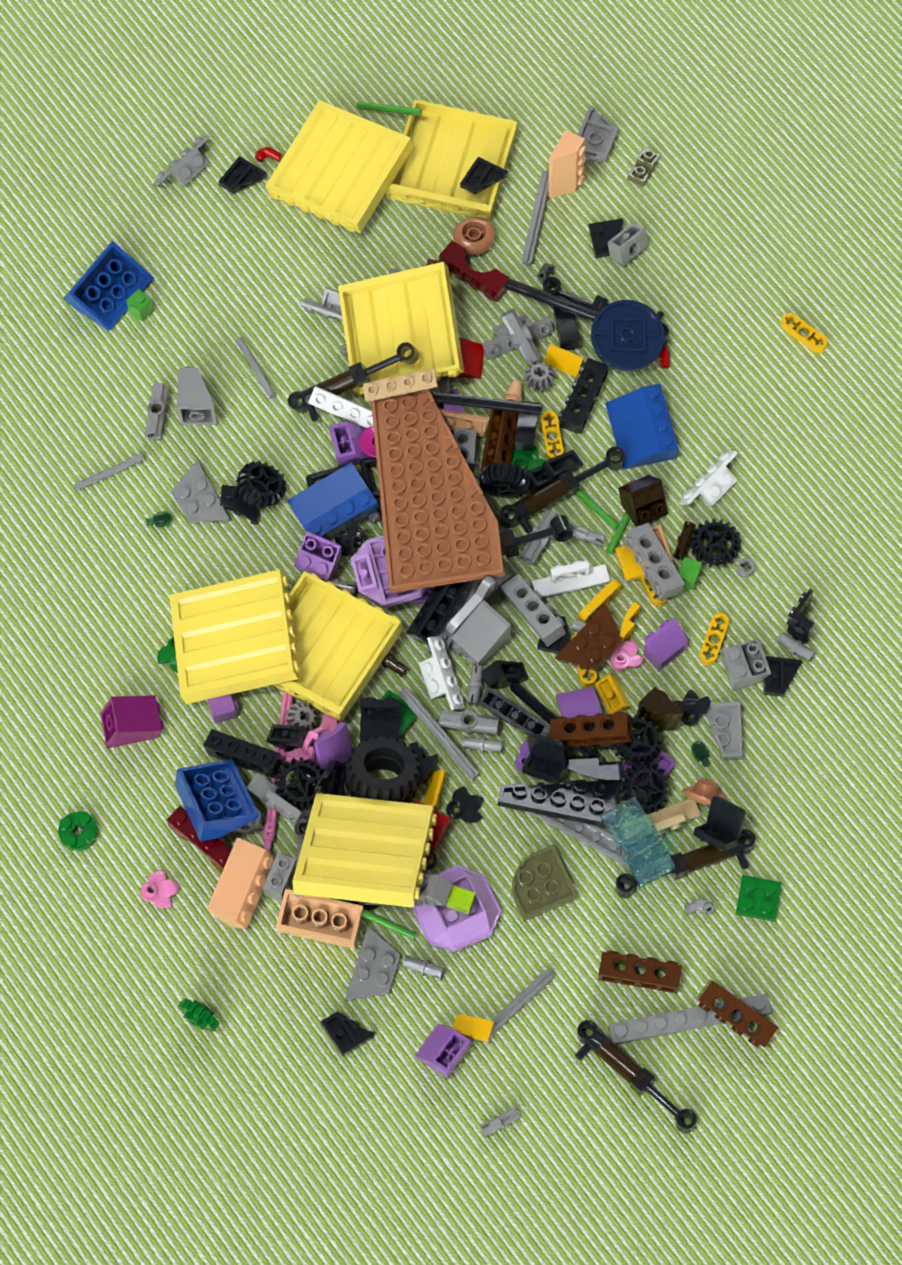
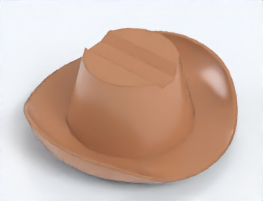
[453,217,495,255]
[682,778,726,806]

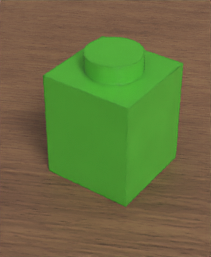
[126,289,154,322]
[678,557,702,590]

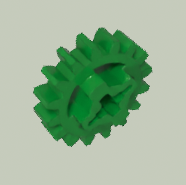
[178,998,220,1032]

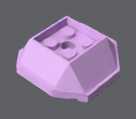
[350,535,425,609]
[412,865,501,952]

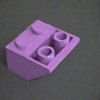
[329,422,369,466]
[294,531,342,581]
[643,618,688,672]
[415,1024,471,1079]

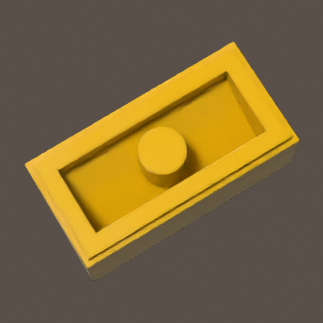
[545,344,583,377]
[595,673,631,714]
[423,769,446,811]

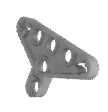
[445,570,513,635]

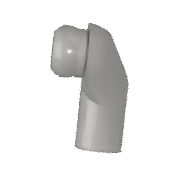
[684,898,715,915]

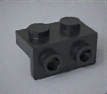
[334,519,363,556]

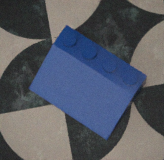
[63,241,154,331]
[605,384,678,470]
[287,462,380,540]
[175,759,259,842]

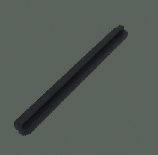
[505,278,599,321]
[432,392,543,415]
[509,681,594,758]

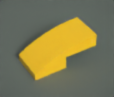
[614,545,644,582]
[620,602,640,643]
[452,1014,494,1043]

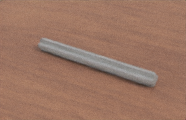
[522,170,549,266]
[399,687,479,780]

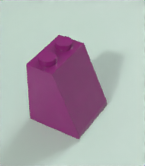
[100,695,163,748]

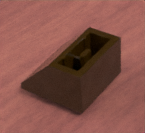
[618,475,668,527]
[636,687,684,731]

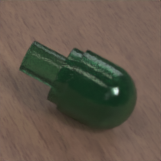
[146,511,173,528]
[691,741,711,767]

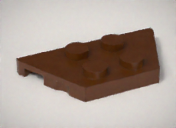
[555,604,622,671]

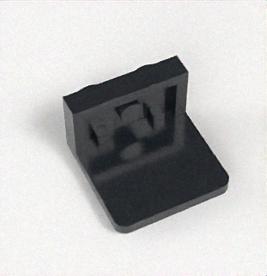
[786,589,814,644]
[359,697,400,743]
[522,733,568,784]
[693,795,746,851]

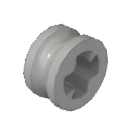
[737,558,755,578]

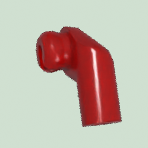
[255,147,282,162]
[658,346,670,369]

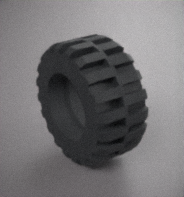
[345,737,421,803]

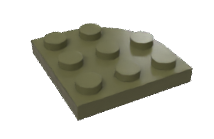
[512,844,578,922]

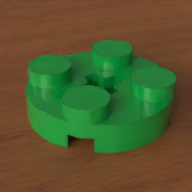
[58,812,98,852]

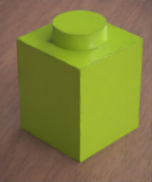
[446,885,476,915]

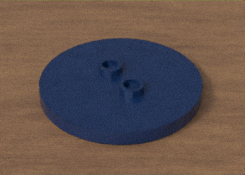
[591,300,665,371]

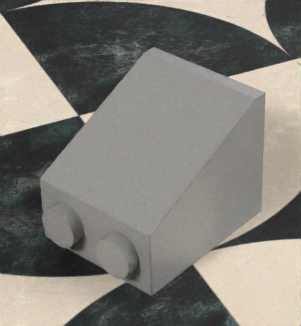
[177,366,217,425]
[451,600,511,668]

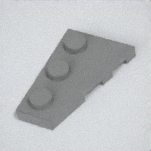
[705,701,743,760]

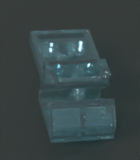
[600,797,675,888]

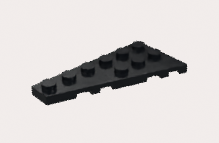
[497,778,622,829]

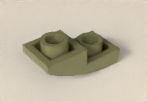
[627,148,660,186]

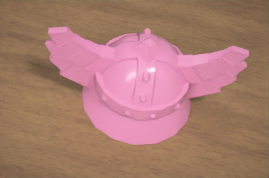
[282,714,338,768]

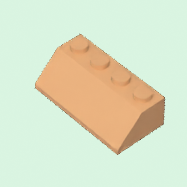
[548,130,586,198]
[207,838,275,929]
[276,889,363,949]

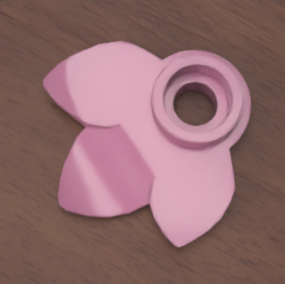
[610,640,644,671]
[140,871,180,908]

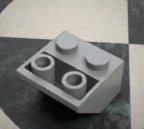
[720,638,771,691]

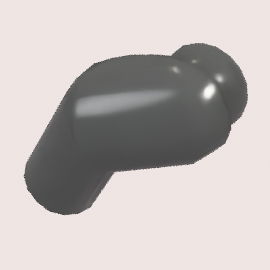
[537,263,554,280]

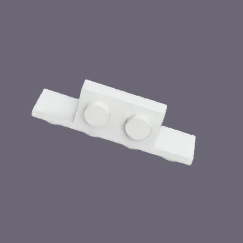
[308,386,373,428]
[679,451,738,506]
[532,560,610,598]
[419,636,465,711]

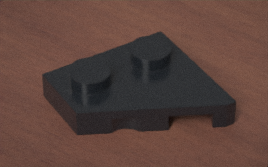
[588,218,623,258]
[220,485,258,525]
[320,1011,375,1056]

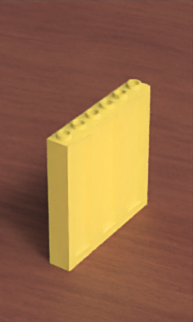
[386,99,518,221]
[266,100,414,234]
[338,262,464,397]
[170,570,300,704]
[273,571,403,722]
[293,793,437,908]

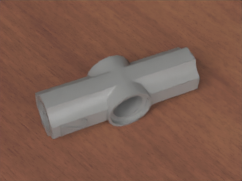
[500,309,541,365]
[145,383,169,440]
[520,510,559,565]
[439,710,499,735]

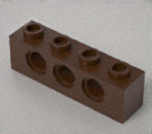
[480,409,519,470]
[550,711,632,748]
[598,950,682,994]
[696,979,779,1048]

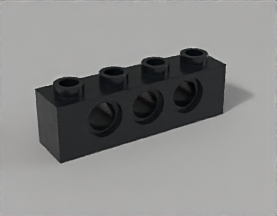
[558,358,609,435]
[406,581,469,645]
[478,686,550,739]
[203,729,285,780]

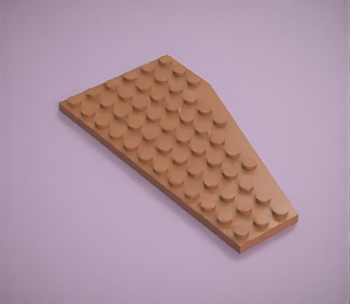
[371,389,505,593]

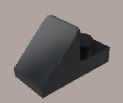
[266,724,308,752]
[409,741,438,785]

